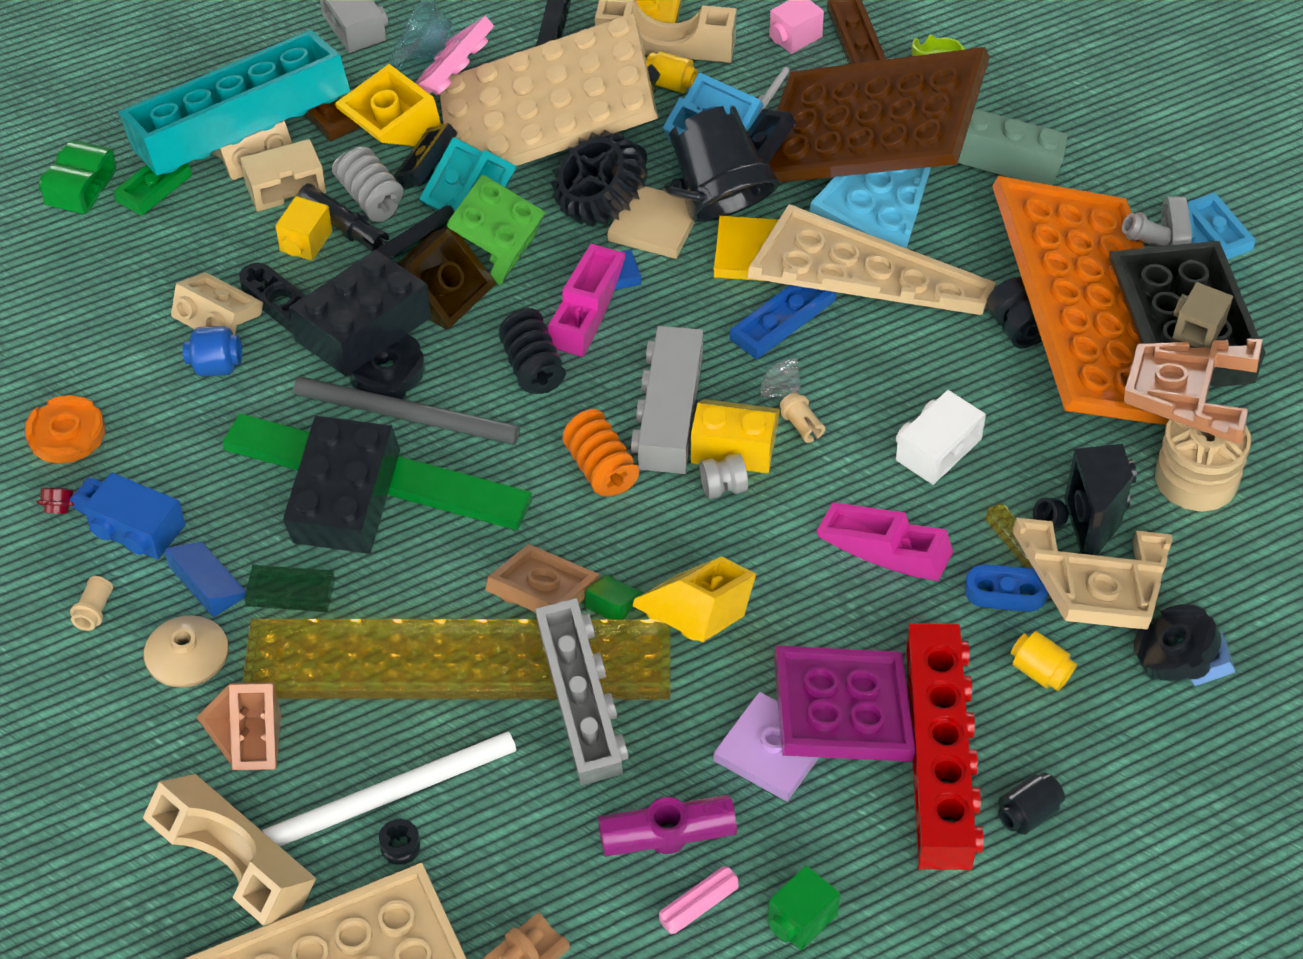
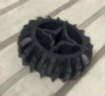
[550,130,648,227]

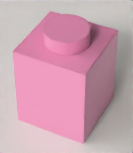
[769,0,824,54]

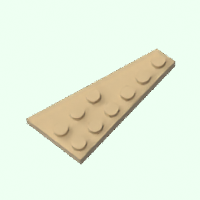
[747,204,996,315]

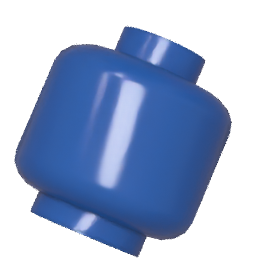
[183,326,242,377]

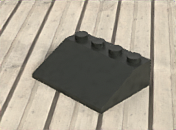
[1109,241,1266,387]

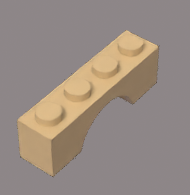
[595,0,737,63]
[143,774,316,926]

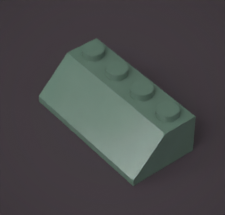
[958,109,1067,185]

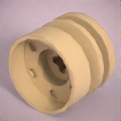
[1155,420,1251,512]

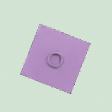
[713,692,819,802]

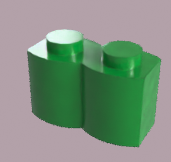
[39,140,117,214]

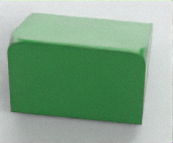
[584,575,642,625]

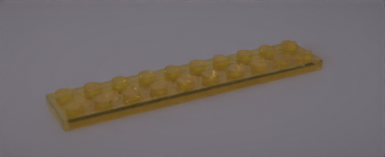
[242,619,670,700]

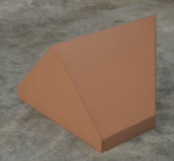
[196,682,282,770]

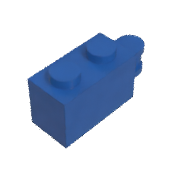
[69,472,185,560]

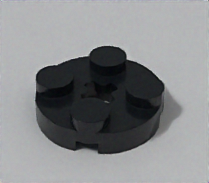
[349,334,425,399]
[1134,604,1222,681]

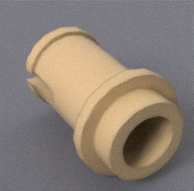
[780,392,825,443]
[70,576,113,631]

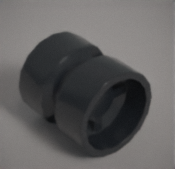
[986,277,1042,349]

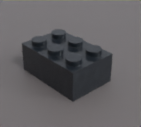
[289,250,431,376]
[283,415,400,554]

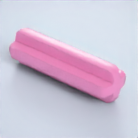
[659,866,739,934]

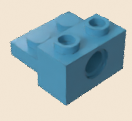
[663,72,763,144]

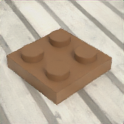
[485,544,600,612]

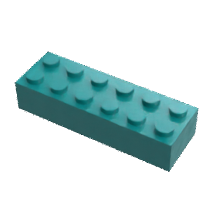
[118,30,350,176]

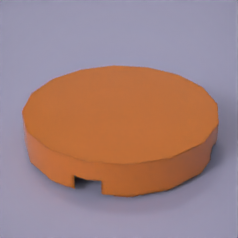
[25,395,105,464]

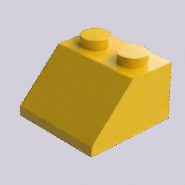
[335,64,441,146]
[691,399,780,474]

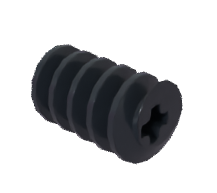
[499,308,566,394]

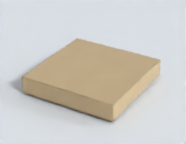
[608,187,695,259]

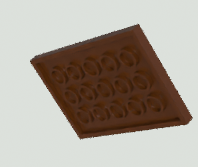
[768,47,990,182]

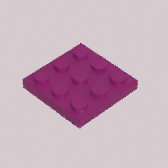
[774,645,916,762]

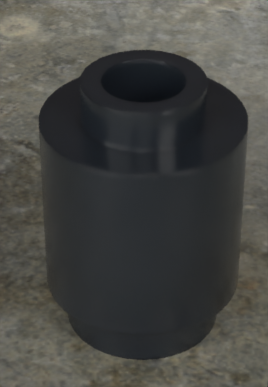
[998,772,1065,835]

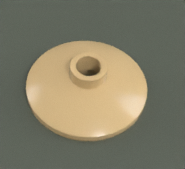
[144,615,229,688]

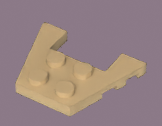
[1013,518,1173,630]

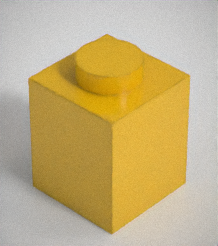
[275,196,333,261]

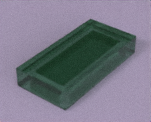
[245,565,335,612]

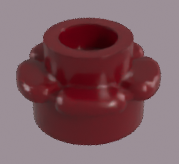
[36,488,74,514]

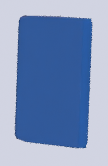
[164,542,248,617]

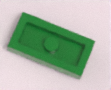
[113,163,192,216]

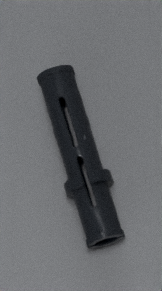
[298,183,390,252]

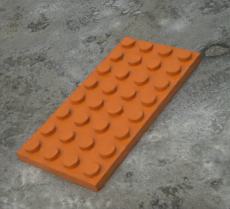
[992,176,1170,425]

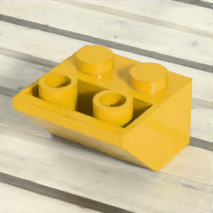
[632,556,756,643]

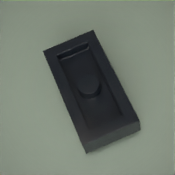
[747,109,796,164]
[394,123,458,188]

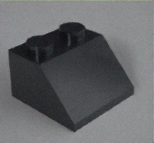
[1064,444,1137,556]

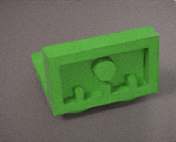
[447,175,546,285]

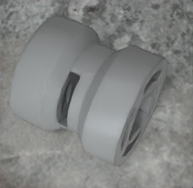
[699,453,748,500]

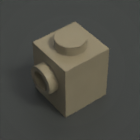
[1172,282,1233,348]

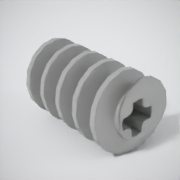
[332,146,403,222]

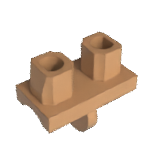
[483,912,570,959]

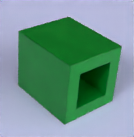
[768,865,840,951]

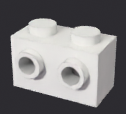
[896,390,986,485]

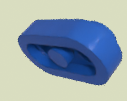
[965,564,1049,612]

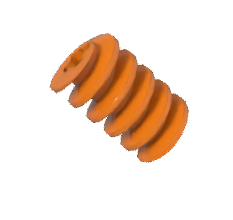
[562,409,640,497]

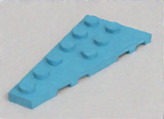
[809,167,931,249]

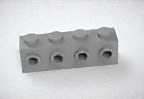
[631,326,704,474]
[535,598,629,786]

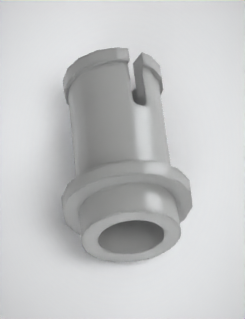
[1122,212,1172,247]

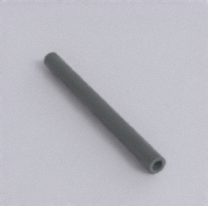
[294,376,520,445]

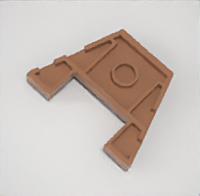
[1124,339,1263,444]

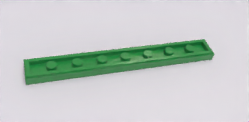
[223,413,532,531]

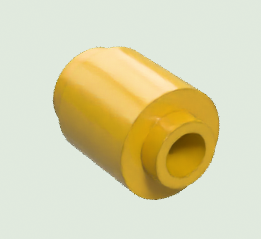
[646,51,697,94]
[1010,631,1077,691]

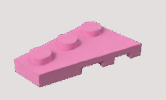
[416,16,494,96]

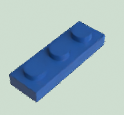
[730,285,836,360]

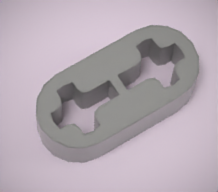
[1161,196,1192,246]

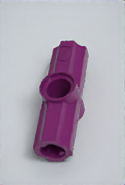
[598,795,737,857]

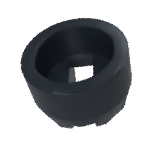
[1033,498,1069,530]

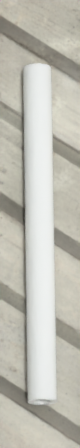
[262,731,516,847]

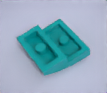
[419,137,517,211]

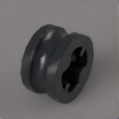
[379,819,420,865]

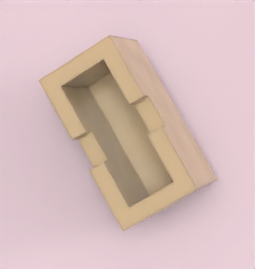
[240,139,326,212]

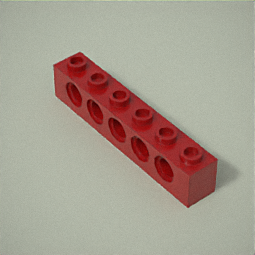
[906,623,984,870]

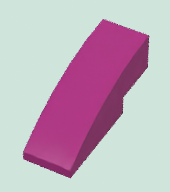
[548,244,625,357]
[817,502,953,582]

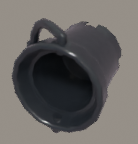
[664,105,780,222]

